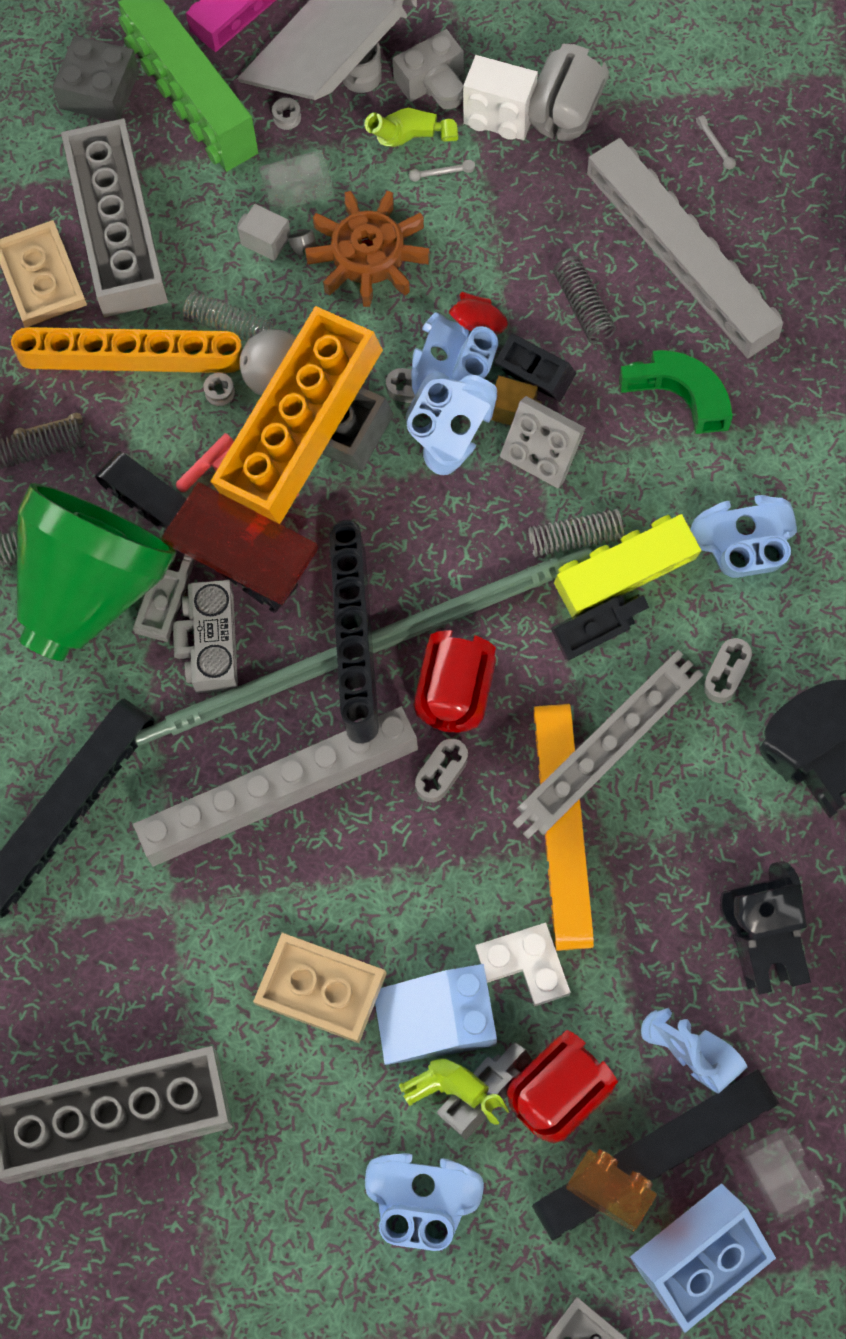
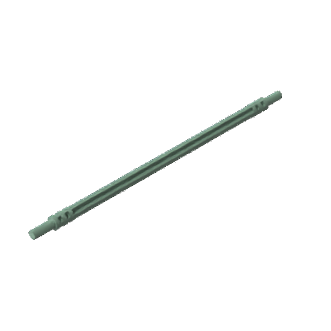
[136,547,591,746]

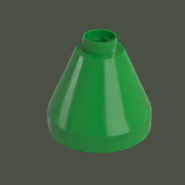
[17,483,176,661]

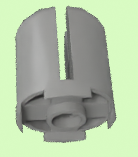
[528,44,609,141]

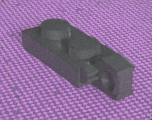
[437,1042,532,1140]

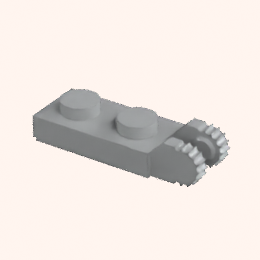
[133,547,196,642]

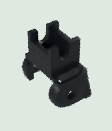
[759,680,846,818]
[720,861,811,995]

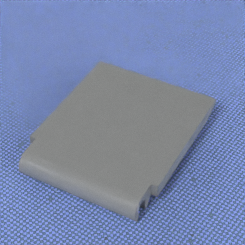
[237,0,417,100]

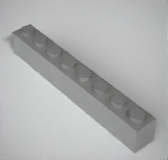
[587,138,783,359]
[133,706,418,867]

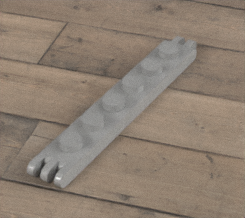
[513,649,704,839]

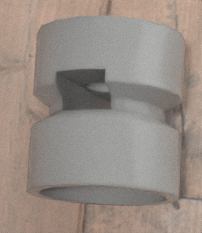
[343,43,382,93]

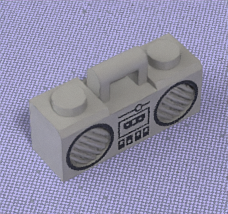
[173,580,238,693]

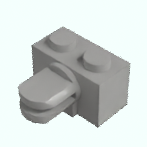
[392,29,464,109]

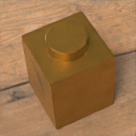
[491,376,542,426]

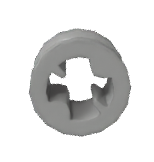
[272,98,301,130]
[203,373,235,406]

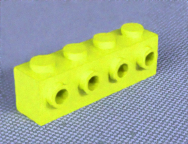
[554,514,702,617]

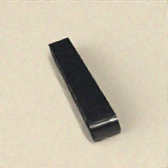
[95,451,298,613]
[329,520,379,744]
[0,698,155,918]
[532,1070,779,1241]

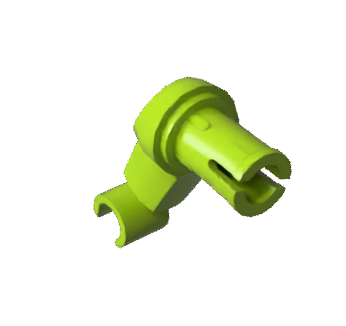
[364,107,458,147]
[399,1058,509,1125]

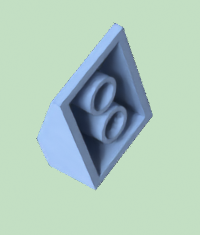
[375,964,497,1065]

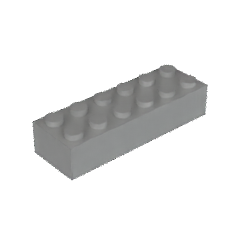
[61,118,168,317]
[0,1046,233,1184]

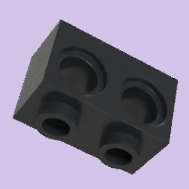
[494,333,577,402]

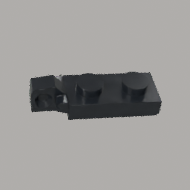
[551,594,649,661]

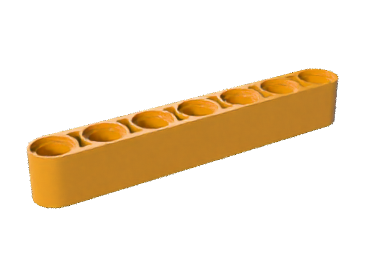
[11,327,243,373]
[533,704,594,951]

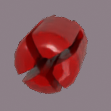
[413,630,496,732]
[507,1030,618,1144]

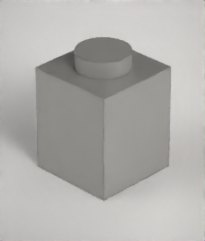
[237,204,291,261]

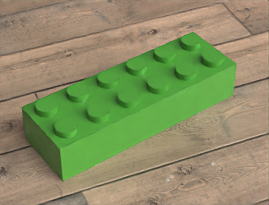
[118,0,258,172]

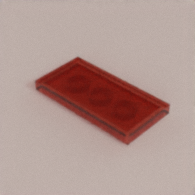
[161,482,318,605]

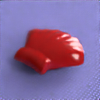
[449,292,508,335]

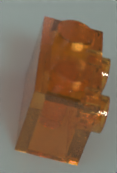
[566,1149,657,1232]

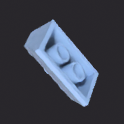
[630,1183,776,1333]

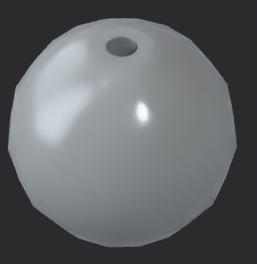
[239,329,296,396]

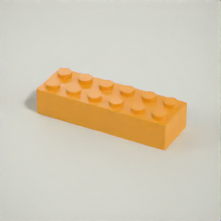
[210,306,383,525]

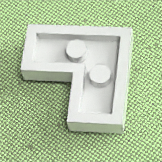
[475,923,570,1007]

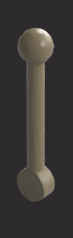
[13,413,83,441]

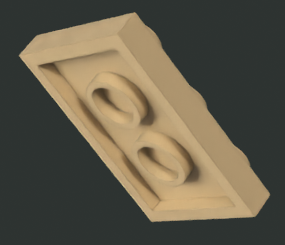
[0,220,87,328]
[253,933,387,1043]

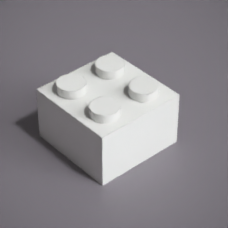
[463,55,538,140]

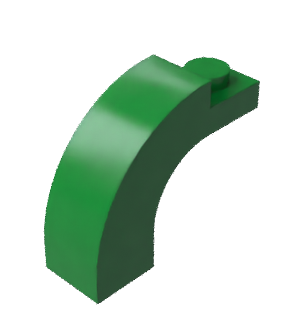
[619,350,733,434]

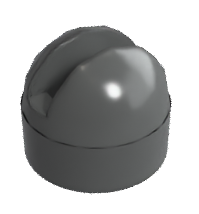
[288,229,316,256]

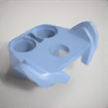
[411,312,498,398]
[406,372,497,475]
[691,495,797,578]
[641,1008,747,1094]
[365,1153,484,1251]

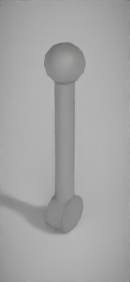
[696,115,736,170]
[409,160,475,182]

